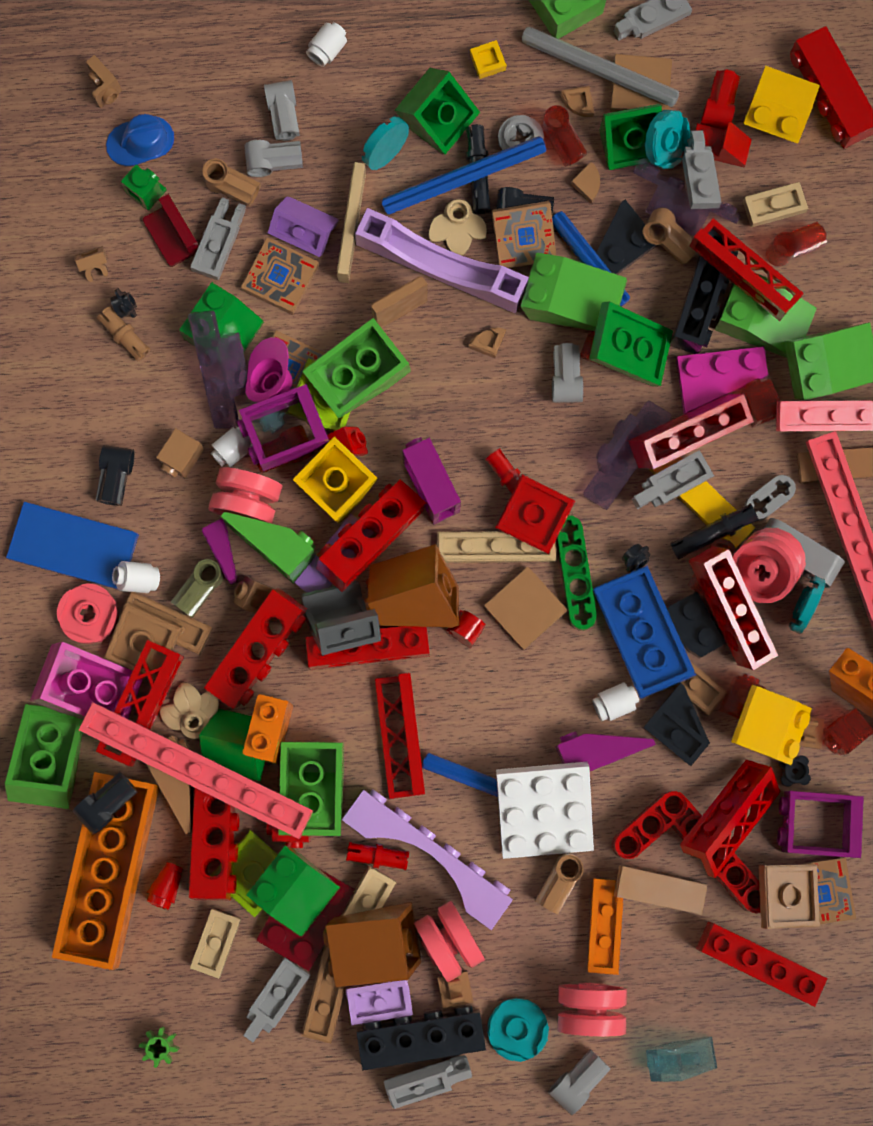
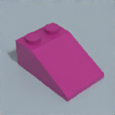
[30,642,143,720]

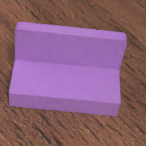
[268,197,339,257]

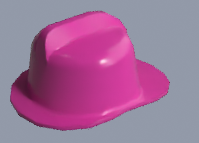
[245,337,293,402]

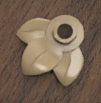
[429,199,487,256]
[160,682,219,740]

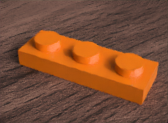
[587,878,623,975]

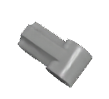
[264,80,300,141]
[244,140,303,177]
[552,343,583,403]
[548,1049,611,1115]

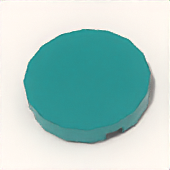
[645,110,691,169]
[362,117,409,170]
[789,575,826,634]
[487,997,549,1062]

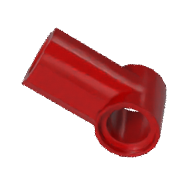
[701,69,741,130]

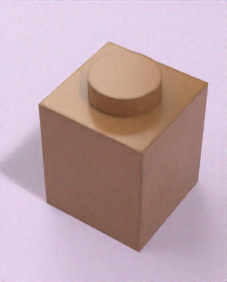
[156,428,204,479]

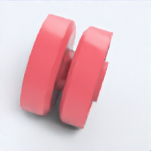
[208,467,282,524]
[733,528,806,603]
[414,901,485,982]
[557,983,627,1037]

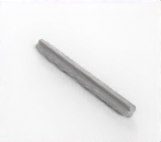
[522,27,679,107]

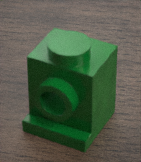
[121,165,167,211]

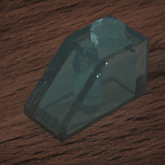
[646,1036,717,1082]

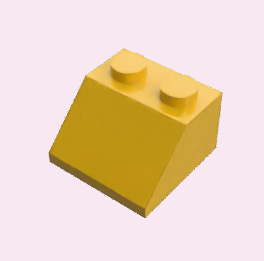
[743,65,820,144]
[293,437,378,524]
[731,685,812,765]

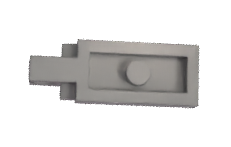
[613,0,692,41]
[682,131,721,209]
[631,450,714,509]
[243,958,310,1042]
[384,1055,472,1109]

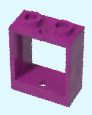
[237,384,329,471]
[402,437,461,525]
[777,791,864,858]

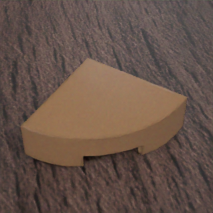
[561,86,594,117]
[571,162,600,204]
[468,328,506,358]

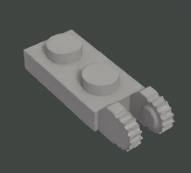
[190,197,246,281]

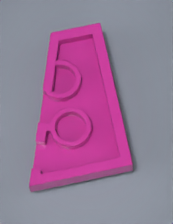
[676,347,768,414]

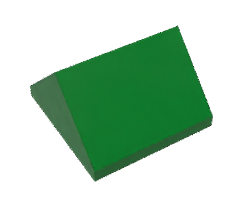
[599,104,662,170]
[199,709,265,781]

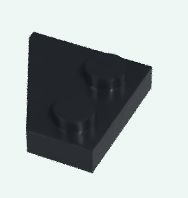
[596,199,658,275]
[667,591,727,659]
[644,683,710,766]

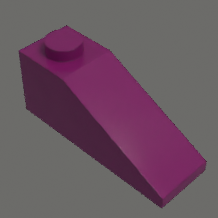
[555,731,656,771]

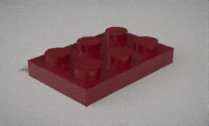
[256,867,355,971]

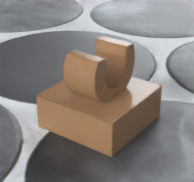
[75,246,108,282]
[799,717,825,749]
[437,971,473,1009]

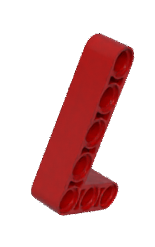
[612,791,761,914]

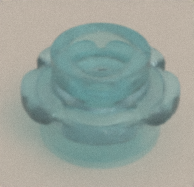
[258,411,286,434]

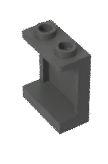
[301,581,381,655]

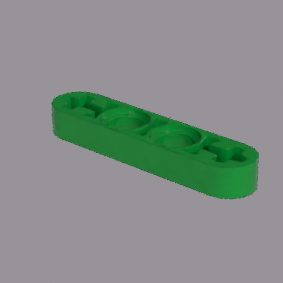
[556,515,597,631]

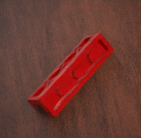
[689,218,804,322]
[96,640,184,767]
[375,673,425,799]
[680,759,780,878]

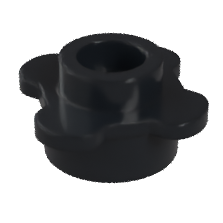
[110,288,137,318]
[622,544,651,573]
[779,755,811,787]

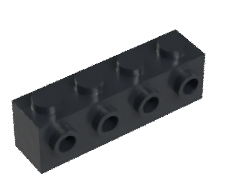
[670,229,738,354]
[357,1005,486,1071]

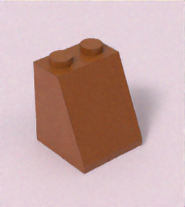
[365,544,459,627]
[323,902,421,987]

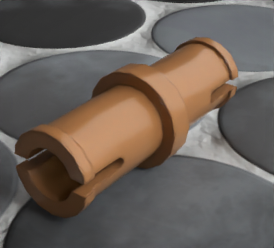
[97,306,151,362]

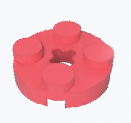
[57,583,119,644]

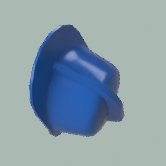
[106,114,174,166]

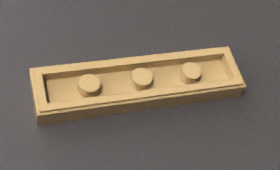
[337,162,366,283]
[437,532,556,563]

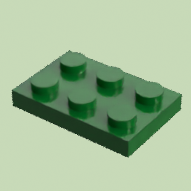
[589,301,673,387]

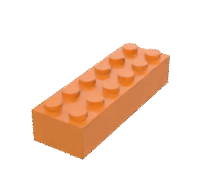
[51,772,159,970]

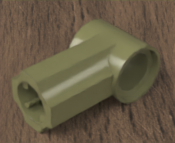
[171,559,224,618]

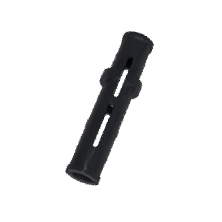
[466,124,491,214]
[670,503,759,560]

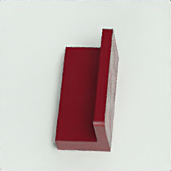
[143,193,199,267]

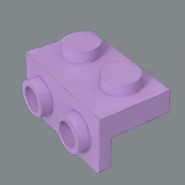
[345,980,413,1025]

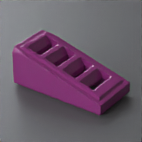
[202,519,237,585]

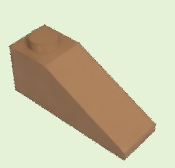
[147,736,194,834]

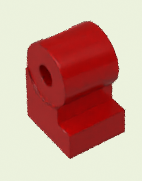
[446,610,486,649]

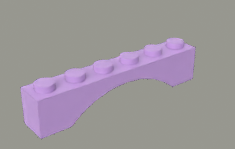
[355,208,529,313]
[342,789,513,930]

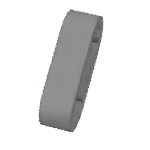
[744,475,796,521]

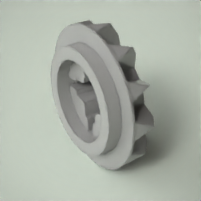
[498,115,544,160]

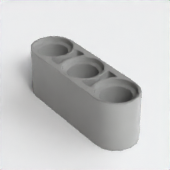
[764,518,845,588]

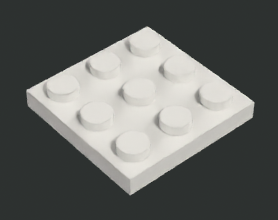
[496,762,594,859]

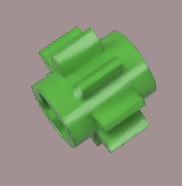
[139,1026,180,1068]

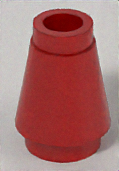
[146,862,183,911]

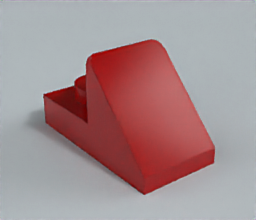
[695,122,752,168]

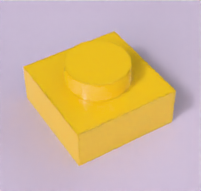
[470,40,507,79]

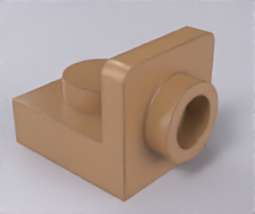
[86,55,122,108]
[234,576,275,621]

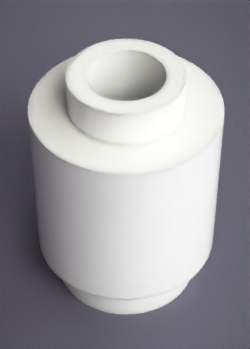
[306,22,347,67]
[211,426,253,467]
[112,561,160,593]
[592,682,639,721]

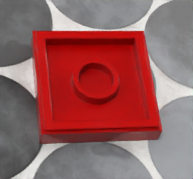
[495,474,575,554]

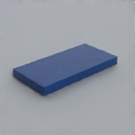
[6,502,139,590]
[593,565,696,699]

